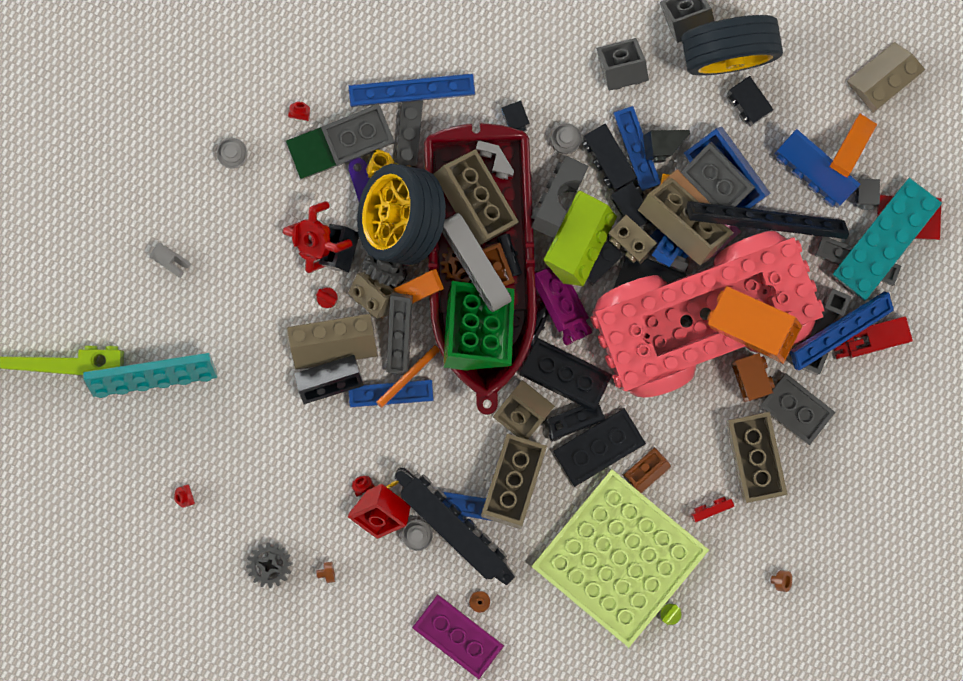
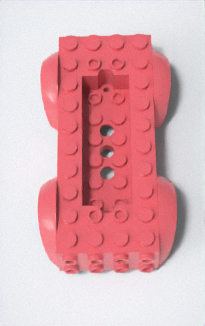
[590,231,824,398]

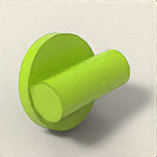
[660,604,682,625]

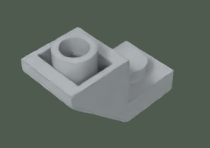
[476,141,514,180]

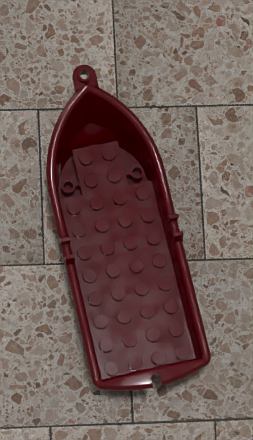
[424,123,536,415]

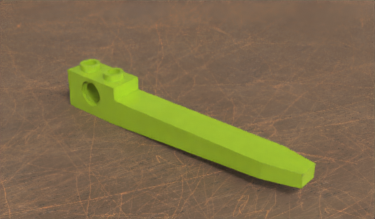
[0,346,124,376]

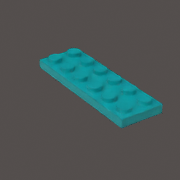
[831,177,942,301]
[83,353,217,398]

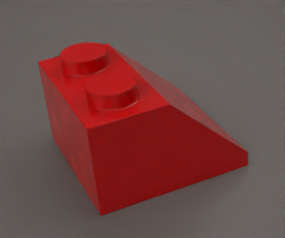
[348,484,411,539]

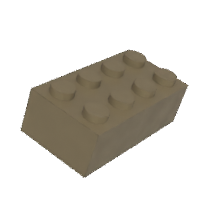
[433,149,519,245]
[726,412,788,503]
[481,433,547,529]

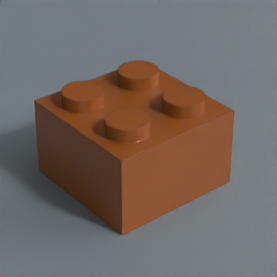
[731,353,775,402]

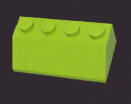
[544,191,617,286]

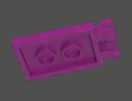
[535,267,593,346]

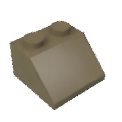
[493,380,555,440]

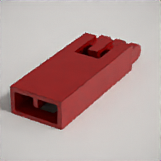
[833,316,913,359]

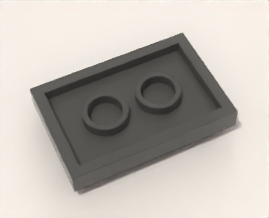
[321,104,395,166]
[681,142,755,207]
[759,373,836,445]

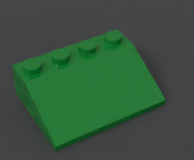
[443,281,515,370]

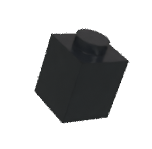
[501,100,530,132]

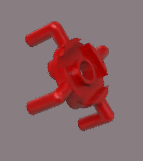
[283,201,352,273]

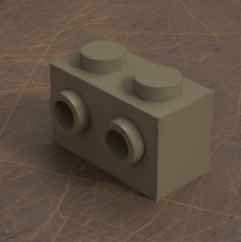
[609,215,658,264]
[348,271,396,319]

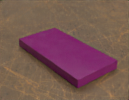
[412,594,504,679]

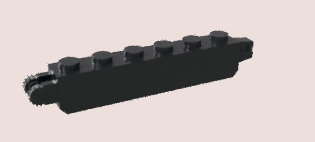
[395,466,515,585]

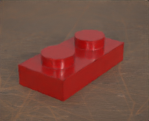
[691,496,735,522]

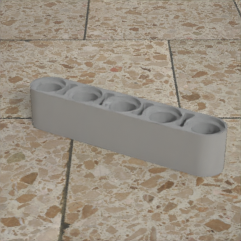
[442,213,511,312]

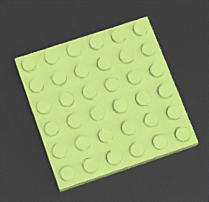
[531,469,709,648]

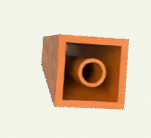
[708,286,802,364]

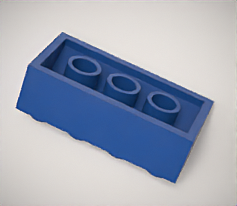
[684,126,771,209]
[774,129,860,208]

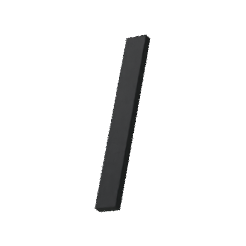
[686,201,849,239]

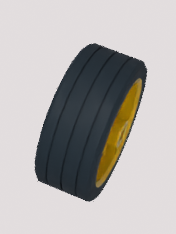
[681,15,783,76]
[357,164,445,265]

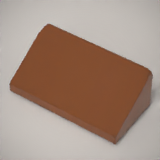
[482,243,515,286]
[624,447,671,493]

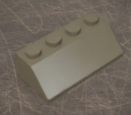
[638,178,733,266]
[287,314,378,370]

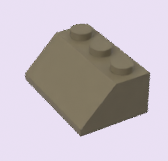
[846,42,926,113]

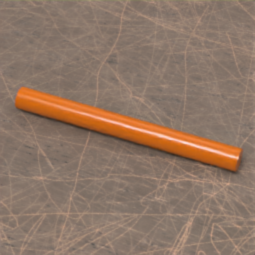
[376,345,440,408]

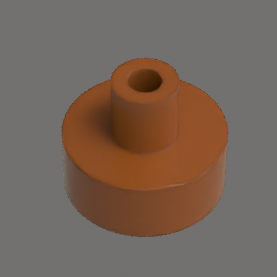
[316,561,335,583]
[770,570,792,592]
[469,591,490,613]

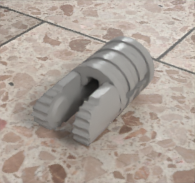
[149,242,191,278]

